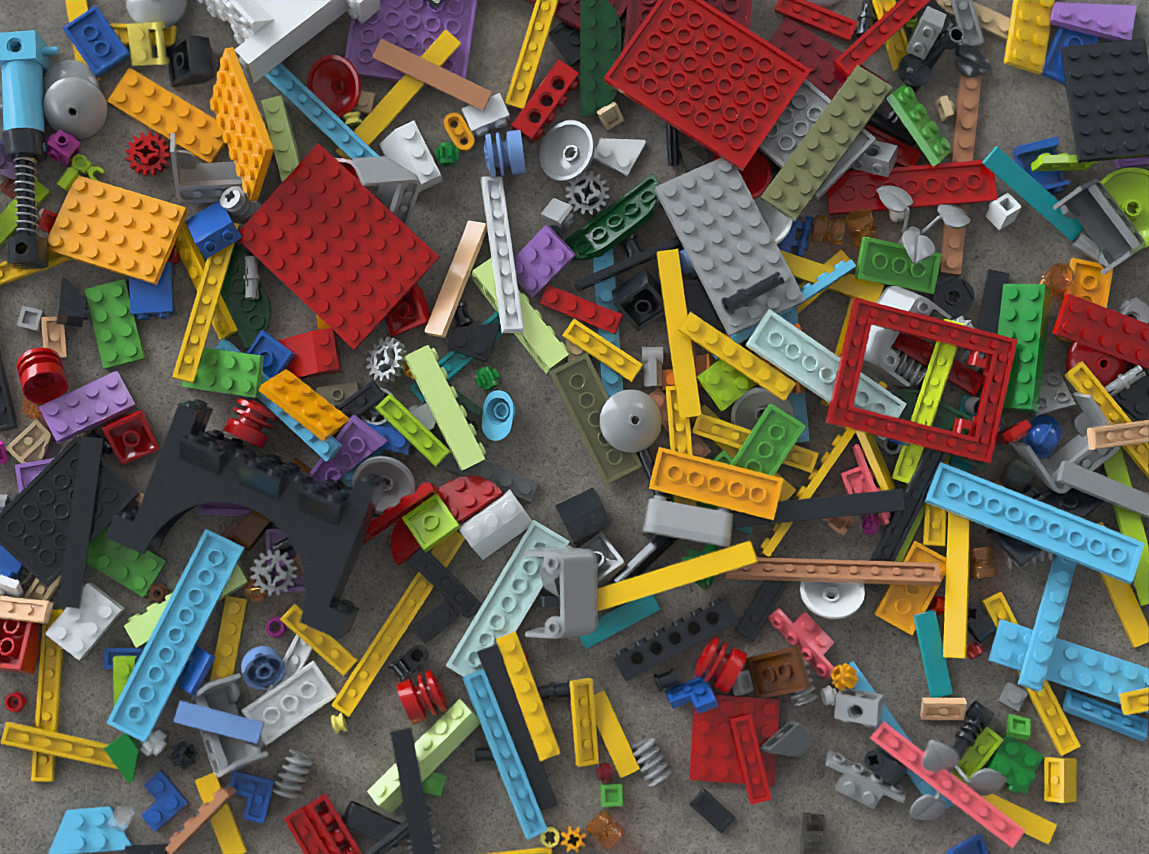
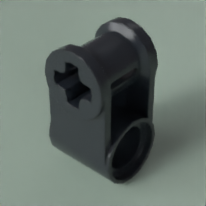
[967,603,997,643]
[388,645,429,682]
[864,749,908,786]

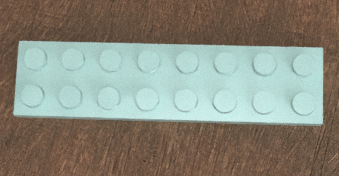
[746,309,906,440]
[446,520,570,677]

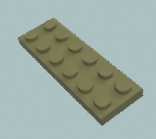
[549,353,642,485]

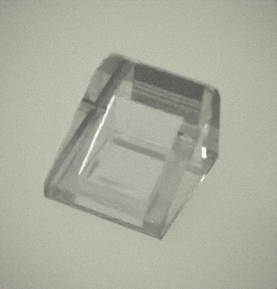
[108,806,137,832]

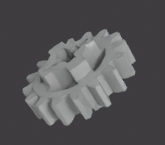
[565,171,609,217]
[366,337,408,383]
[250,549,297,596]

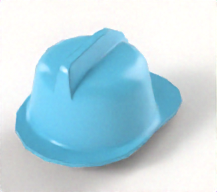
[482,390,516,441]

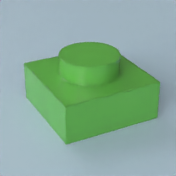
[1006,714,1030,741]
[422,771,447,797]
[600,783,623,807]

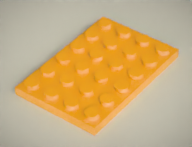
[210,47,274,201]
[47,176,189,285]

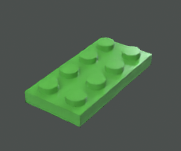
[886,84,952,166]
[855,237,942,294]
[85,279,146,370]
[182,348,264,398]
[730,403,806,476]
[87,526,168,598]

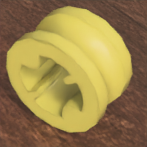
[343,112,362,127]
[331,713,347,734]
[540,827,560,848]

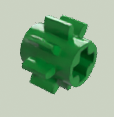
[435,142,460,166]
[474,366,501,391]

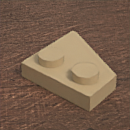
[6,419,53,464]

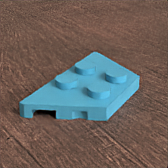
[49,806,133,854]

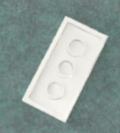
[241,660,337,745]

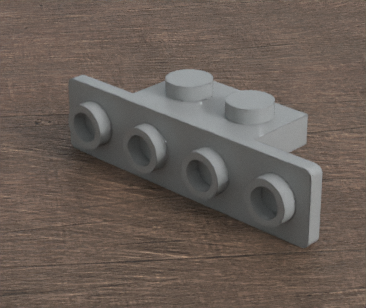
[825,750,906,809]

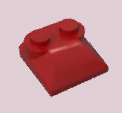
[385,284,431,337]
[102,410,160,465]

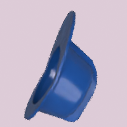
[1022,415,1062,459]

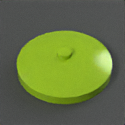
[1101,167,1149,249]

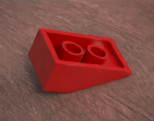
[278,328,342,379]
[0,619,39,675]

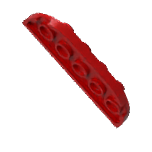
[391,476,504,566]

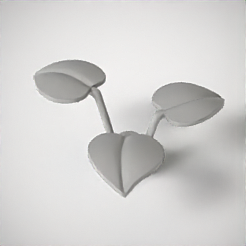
[876,186,970,264]
[910,740,1006,820]

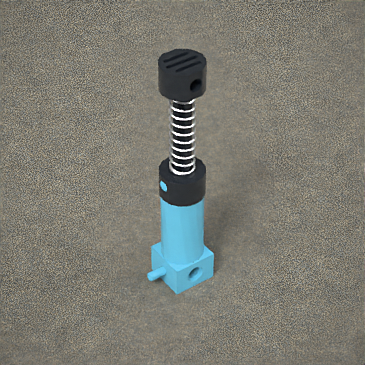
[0,30,60,270]

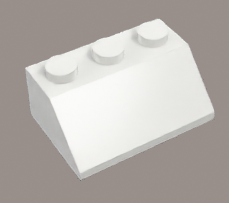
[379,121,443,192]
[459,490,532,560]

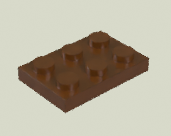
[746,645,811,699]

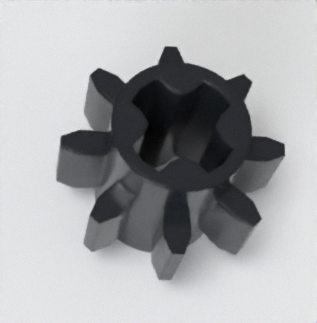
[169,741,198,770]

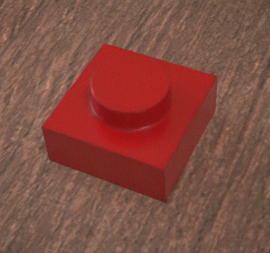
[36,209,58,234]

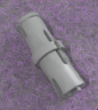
[243,256,260,300]
[1104,365,1146,397]

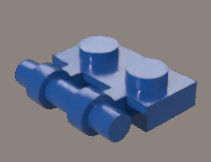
[777,216,814,257]

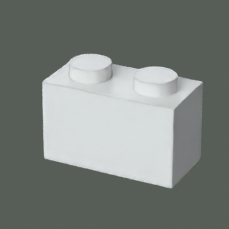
[462,93,510,136]

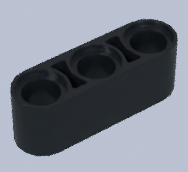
[341,800,401,848]

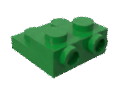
[985,733,1044,795]

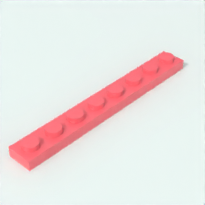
[870,721,1025,848]

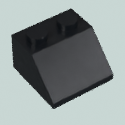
[166,34,214,87]
[612,269,665,331]
[555,488,611,543]

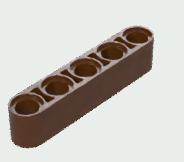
[231,457,312,551]

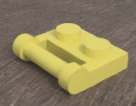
[127,22,169,66]

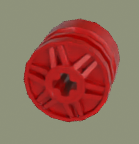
[16,347,68,404]
[222,398,279,449]
[694,637,747,693]
[397,669,448,725]

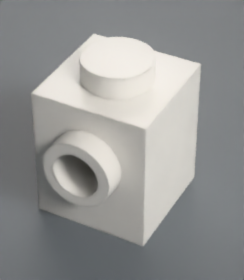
[986,193,1022,230]

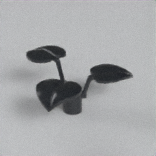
[899,0,992,87]

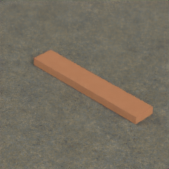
[372,39,492,112]

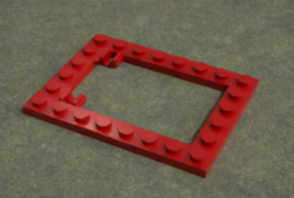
[826,298,1018,463]

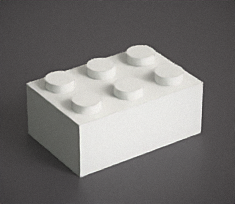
[45,583,125,660]

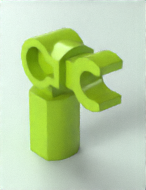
[56,154,106,192]

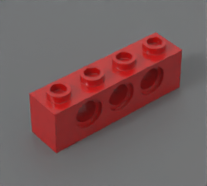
[512,59,580,144]
[302,794,362,854]

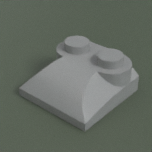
[578,532,626,589]

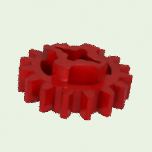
[125,131,171,177]

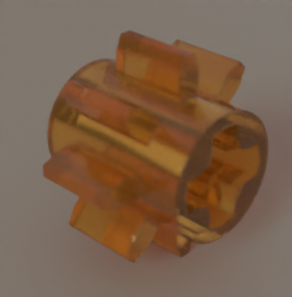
[21,397,44,419]
[244,578,268,603]

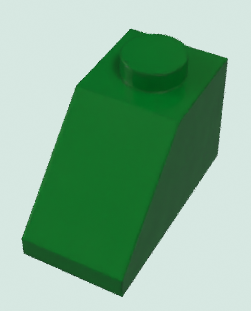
[103,733,140,783]

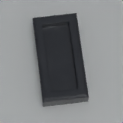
[689,788,736,834]

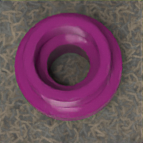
[861,514,880,535]
[266,617,287,638]

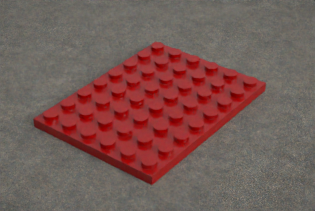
[603,0,811,171]
[239,143,440,350]

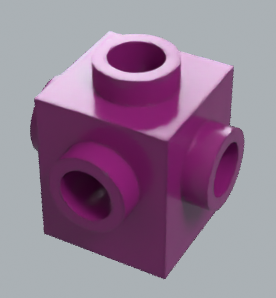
[46,129,81,167]

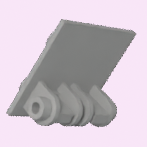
[1029,370,1076,417]

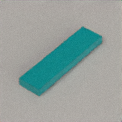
[579,594,660,649]
[913,610,953,698]

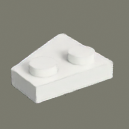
[593,139,646,177]

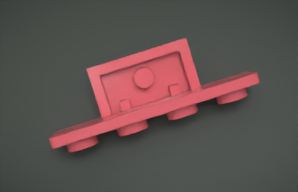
[840,444,891,525]
[768,608,834,680]

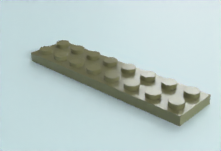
[761,65,892,222]

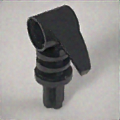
[952,700,995,760]

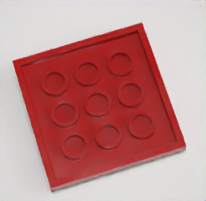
[689,695,780,786]

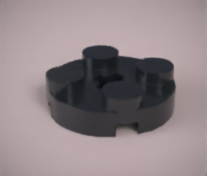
[931,276,974,318]

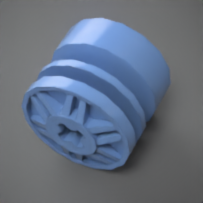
[484,130,526,178]

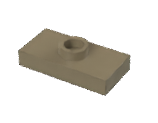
[316,382,359,407]

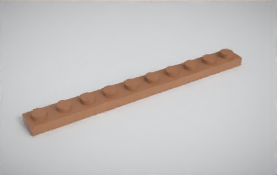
[939,74,982,276]
[725,557,940,586]

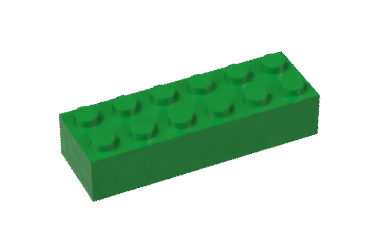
[998,284,1052,413]

